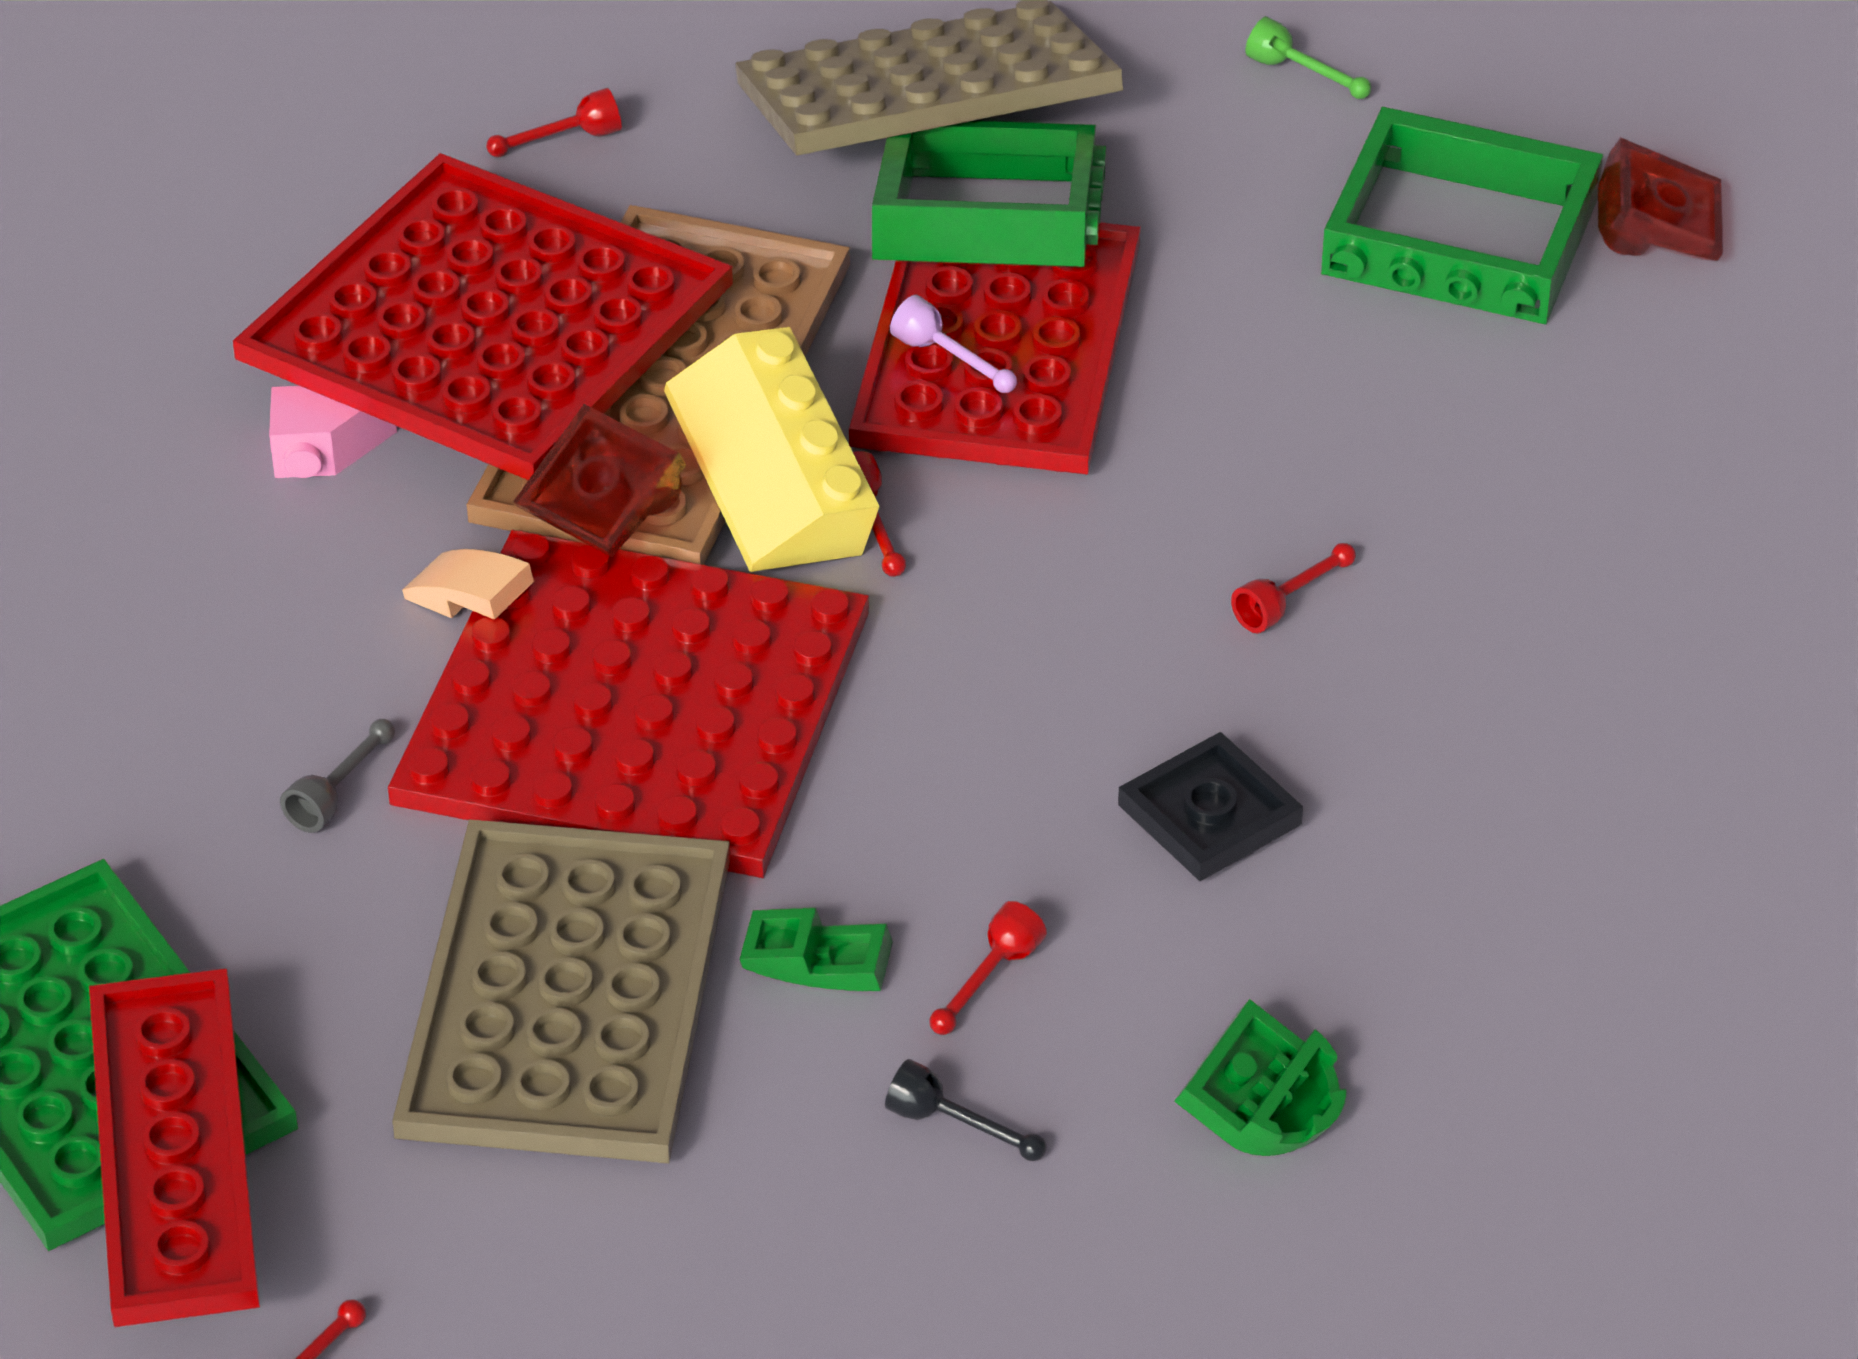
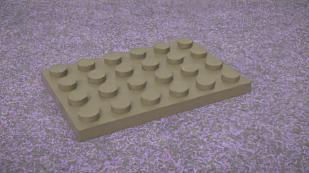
[735,0,1123,156]
[392,819,730,1164]

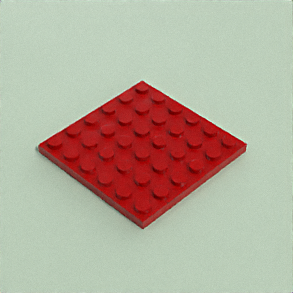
[233,153,733,483]
[388,530,869,878]

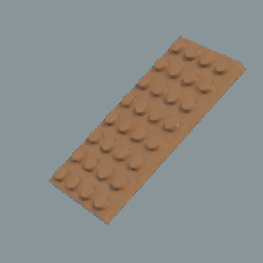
[466,205,850,565]

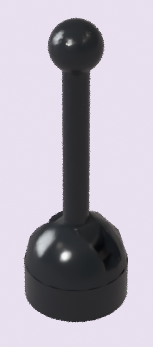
[885,1059,1047,1161]

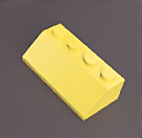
[664,327,880,572]

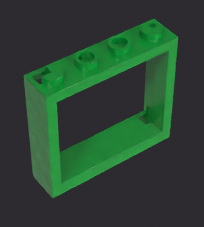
[1321,106,1603,325]
[872,121,1106,267]

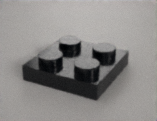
[1118,731,1303,881]

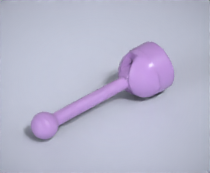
[890,295,1017,393]

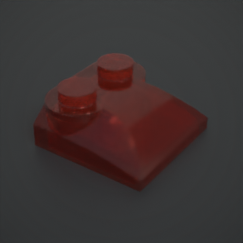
[1598,137,1723,261]
[513,404,686,557]

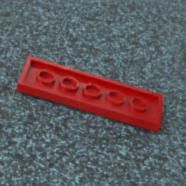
[89,968,260,1327]

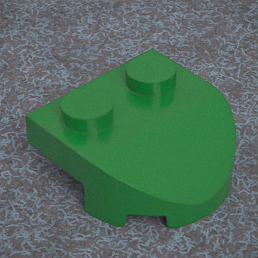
[1174,999,1347,1156]

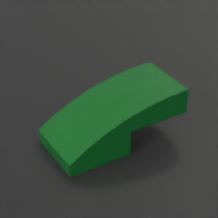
[739,908,893,991]

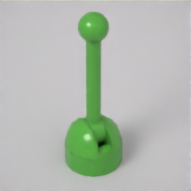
[1245,16,1372,99]

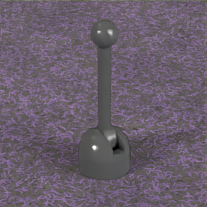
[280,719,395,833]

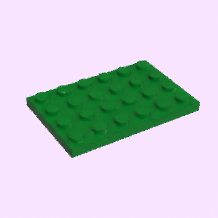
[0,858,298,1252]

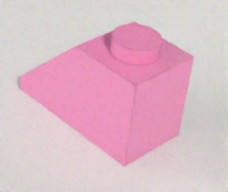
[269,386,397,478]

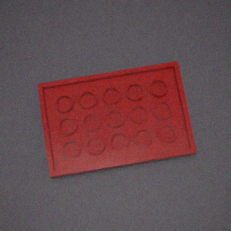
[849,222,1141,475]

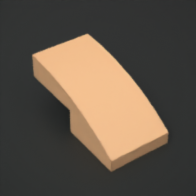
[402,549,534,620]

